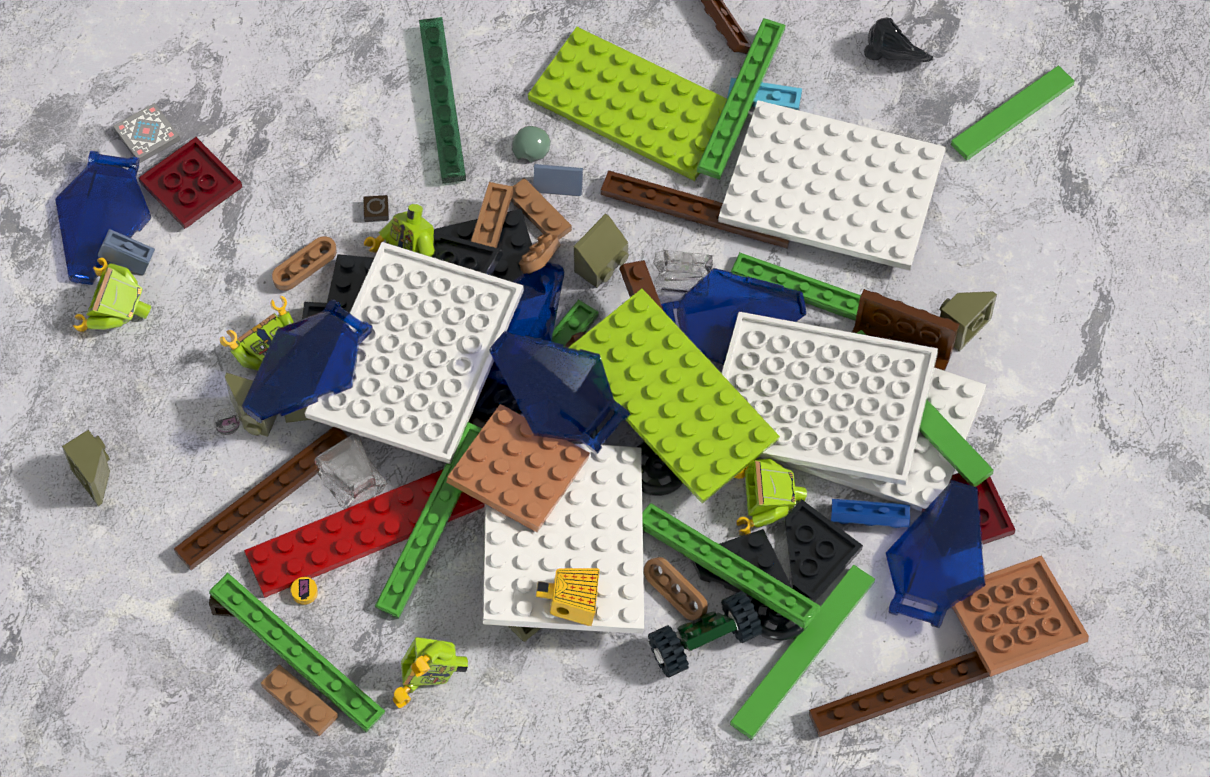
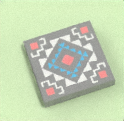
[113,103,180,164]

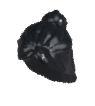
[864,17,933,62]

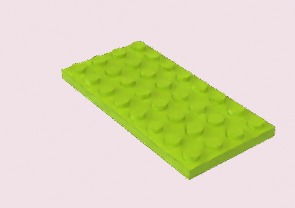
[528,26,727,181]
[565,289,780,504]

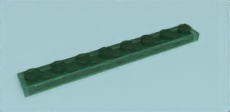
[419,17,466,184]

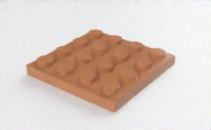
[446,404,590,533]
[945,555,1089,677]

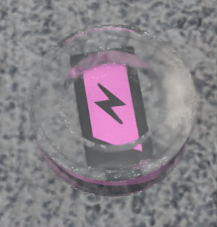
[213,408,240,435]

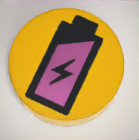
[291,577,318,605]

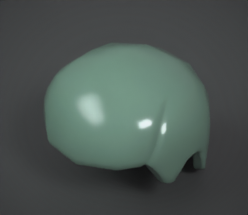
[512,126,551,163]

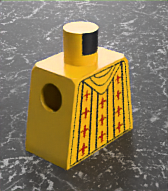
[536,568,600,626]

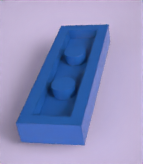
[831,499,910,528]

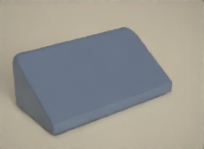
[533,164,583,196]
[98,229,155,276]

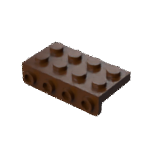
[851,289,959,371]

